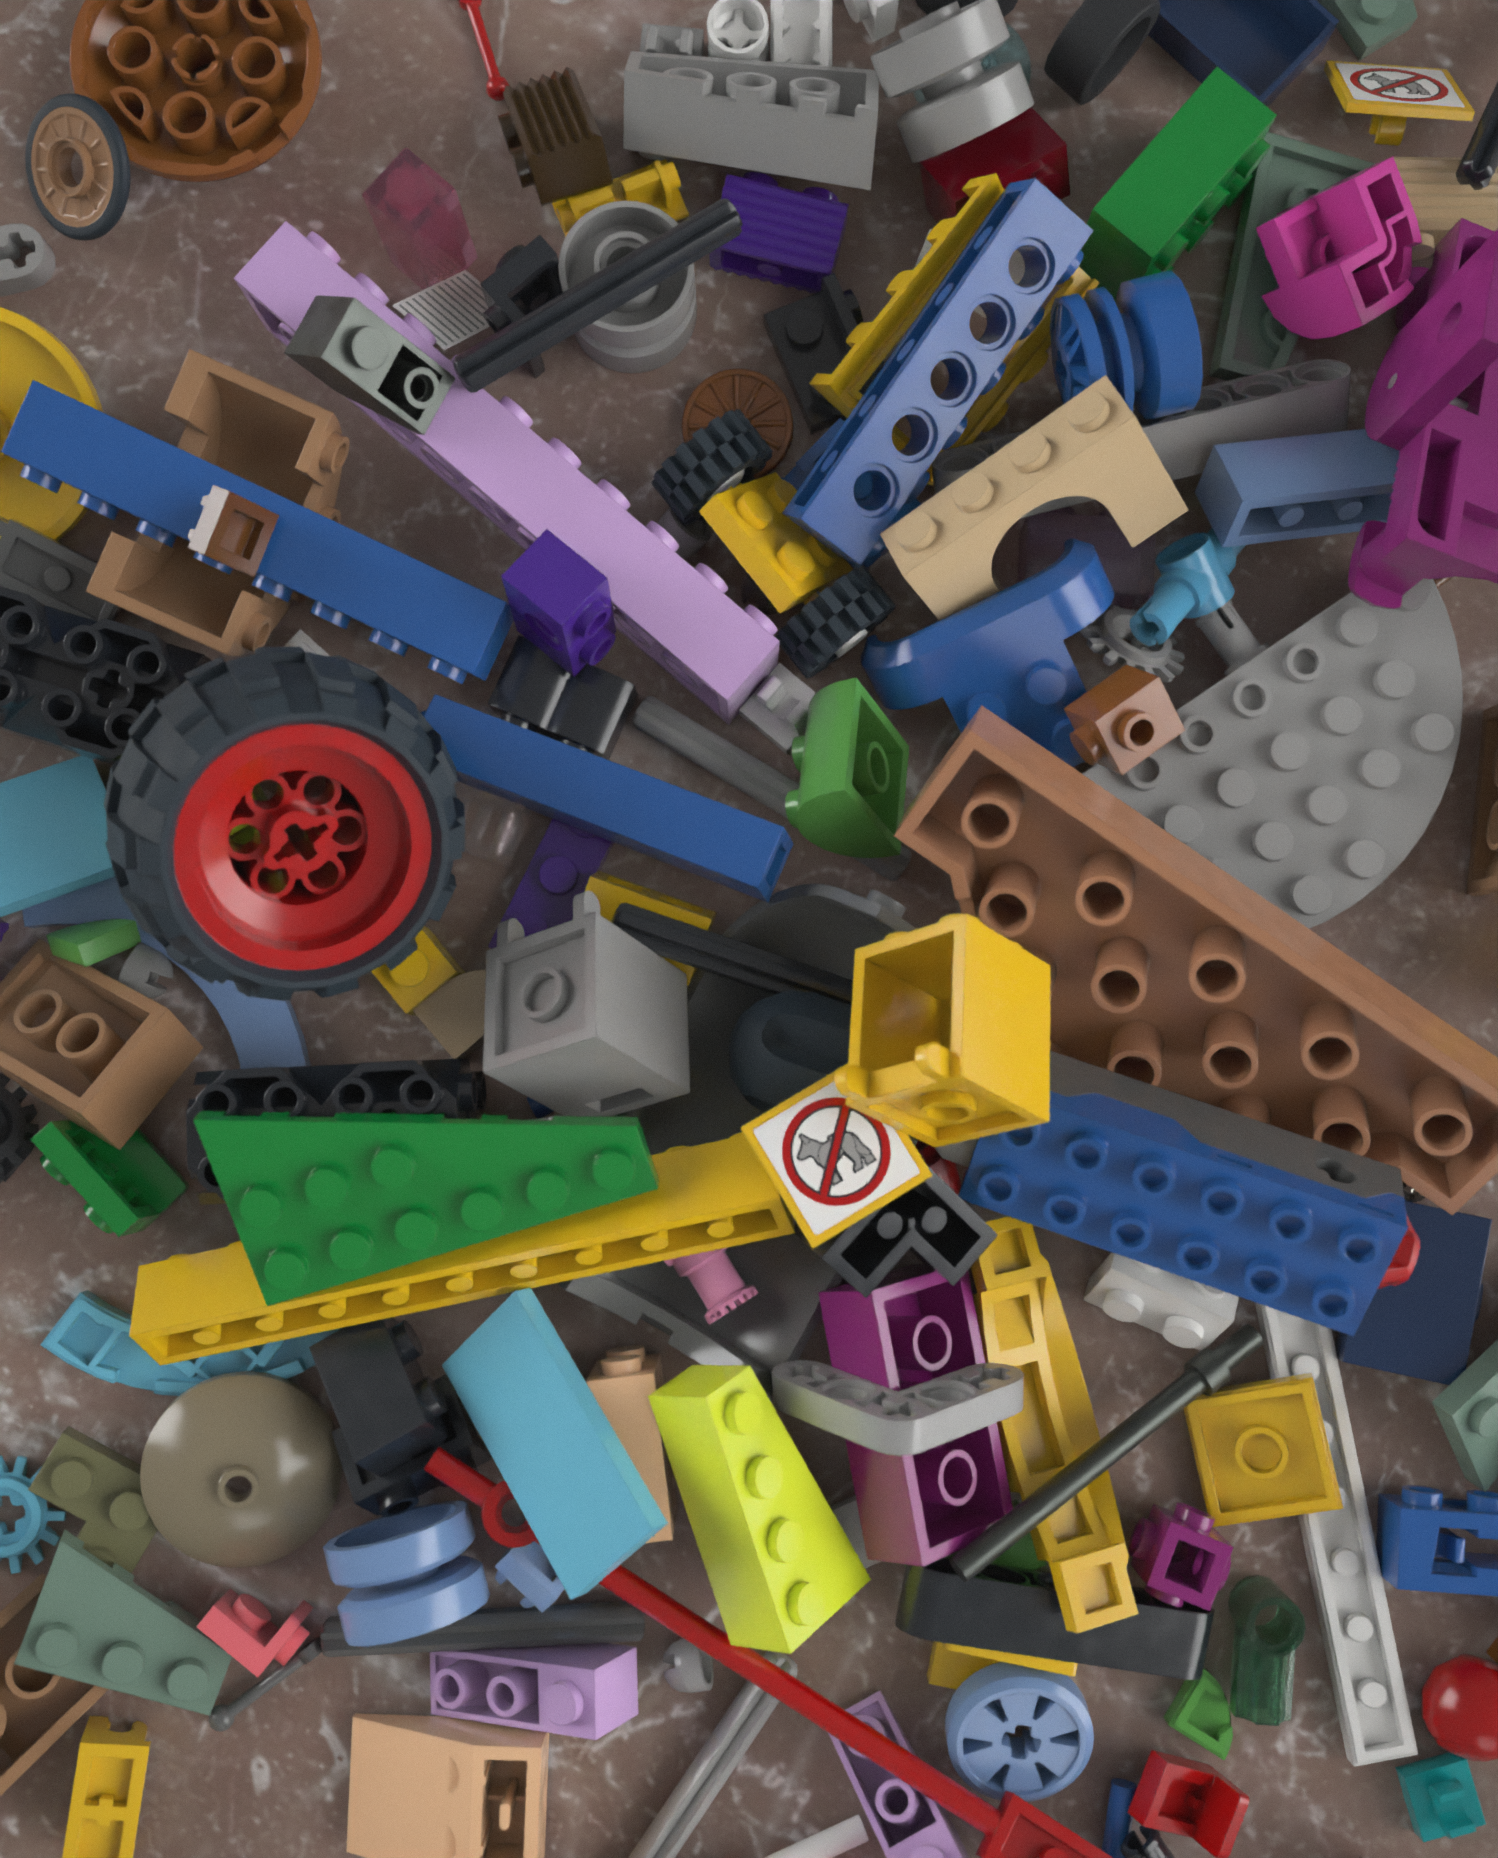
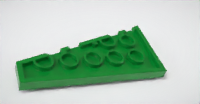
[193,1111,659,1306]

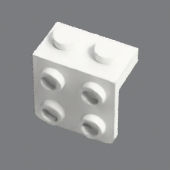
[1083,1252,1239,1351]

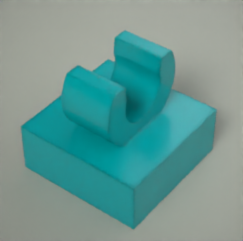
[1395,1752,1486,1843]

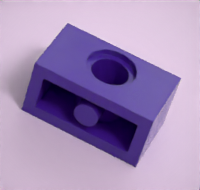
[501,529,617,677]

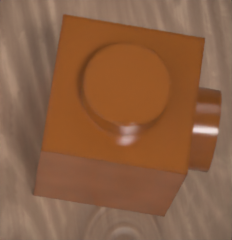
[1064,664,1185,775]

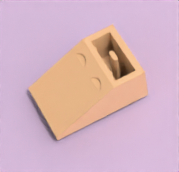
[346,1713,549,1858]

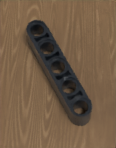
[895,1556,1215,1680]

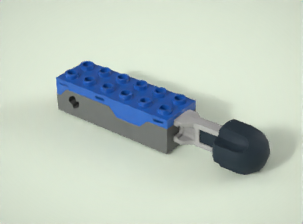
[729,990,1420,1337]

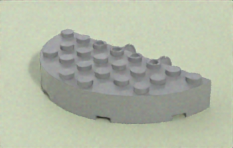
[1083,578,1463,929]

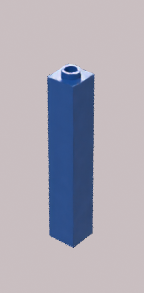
[421,694,794,903]

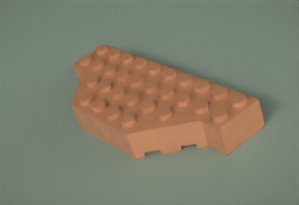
[894,705,1498,1216]

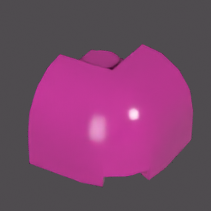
[1256,156,1423,340]

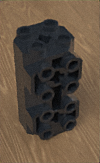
[0,586,212,765]
[186,1058,487,1205]

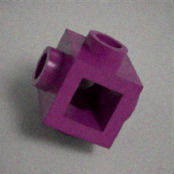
[1128,1502,1234,1611]

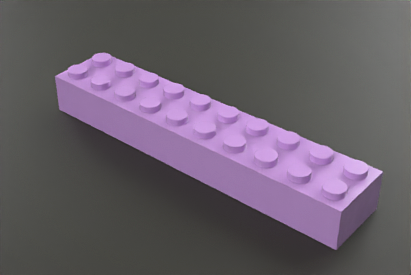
[234,221,780,725]

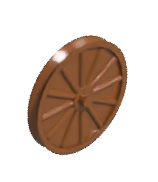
[682,368,794,480]

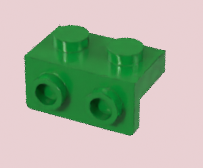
[30,1120,189,1237]

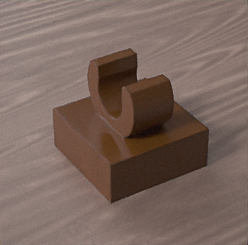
[187,485,279,577]

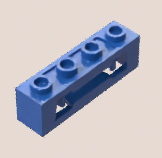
[1376,1485,1498,1597]

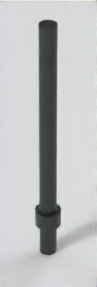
[949,1324,1263,1583]

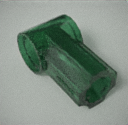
[1228,1575,1306,1726]

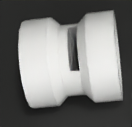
[707,0,769,62]

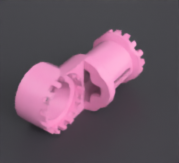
[664,1247,759,1325]

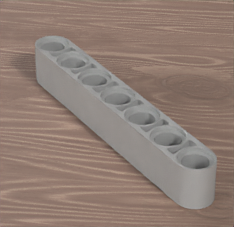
[931,359,1351,519]

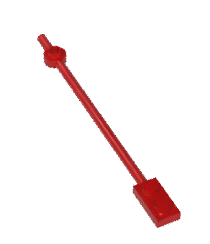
[424,1447,1113,1858]

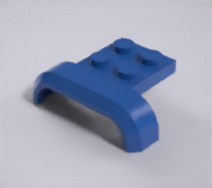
[860,538,1114,767]

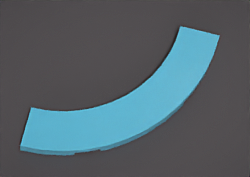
[40,1290,342,1396]

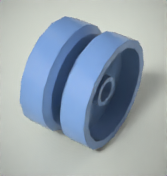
[323,1501,490,1647]

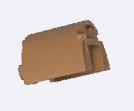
[85,349,350,657]

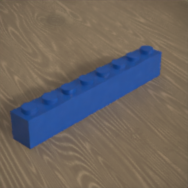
[1,380,514,685]

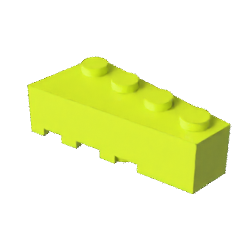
[648,1365,871,1654]

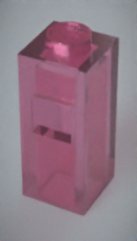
[362,147,478,290]

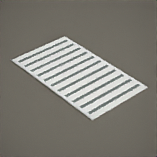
[392,270,490,350]

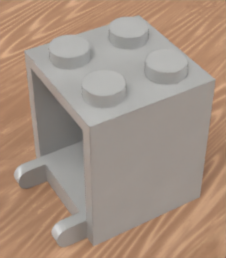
[483,890,690,1117]

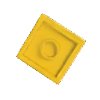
[1184,1373,1343,1527]

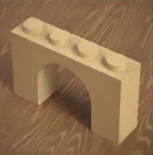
[880,375,1188,621]

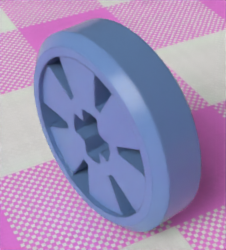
[945,1662,1094,1802]

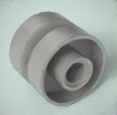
[870,0,1035,163]
[558,201,697,373]

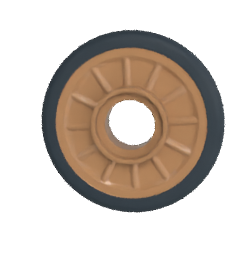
[25,93,131,241]

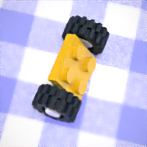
[652,409,896,679]

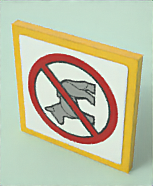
[1324,60,1475,146]
[740,1063,933,1249]

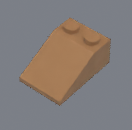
[0,939,203,1150]
[0,1573,109,1796]

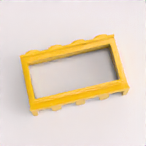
[809,173,1099,485]

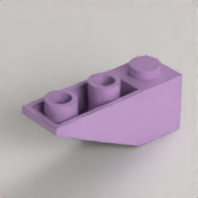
[430,1643,638,1740]
[829,1690,970,1858]

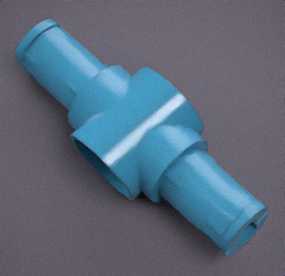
[1130,528,1246,646]

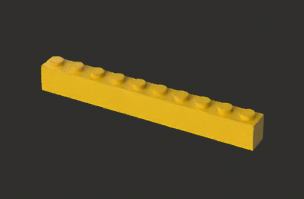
[129,1132,795,1366]

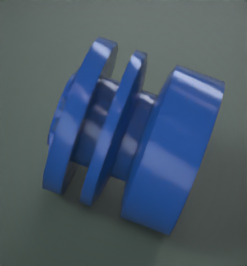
[1050,270,1203,419]

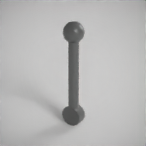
[208,1636,322,1732]

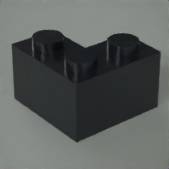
[794,1166,998,1298]

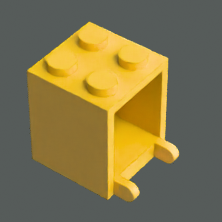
[834,914,1050,1148]

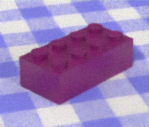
[818,1264,1013,1567]

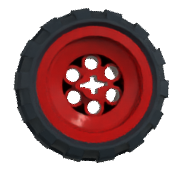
[104,647,465,1001]

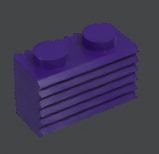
[709,172,849,294]

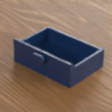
[1148,0,1339,107]
[1335,1201,1492,1385]

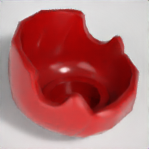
[1421,1653,1498,1762]

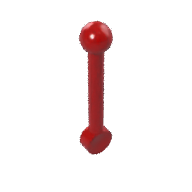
[458,0,510,101]

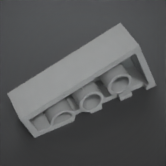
[623,51,879,190]

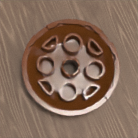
[69,0,322,183]

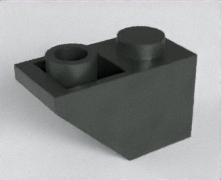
[284,295,455,435]

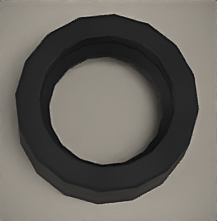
[1044,0,1161,105]

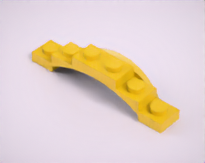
[971,1216,1138,1633]

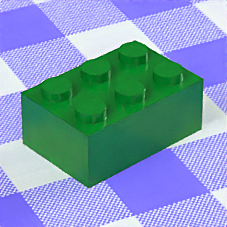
[1079,67,1277,302]

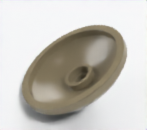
[140,1371,342,1568]

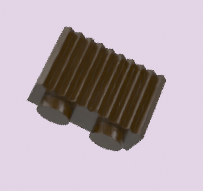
[498,66,613,206]

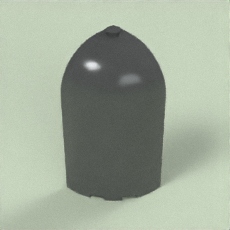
[557,883,918,1402]

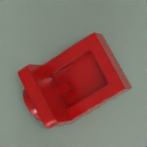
[1127,1750,1249,1858]

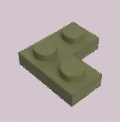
[28,1426,158,1574]

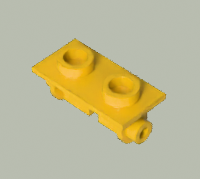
[552,159,689,237]

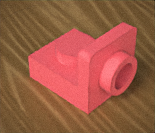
[196,1589,314,1678]

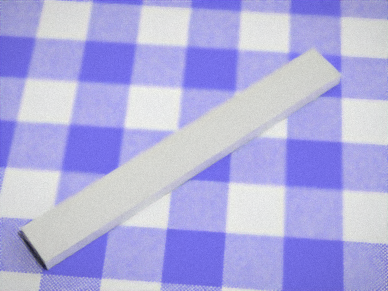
[1255,1302,1418,1767]

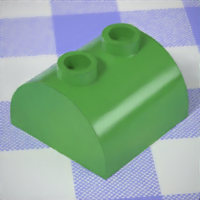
[785,678,909,858]

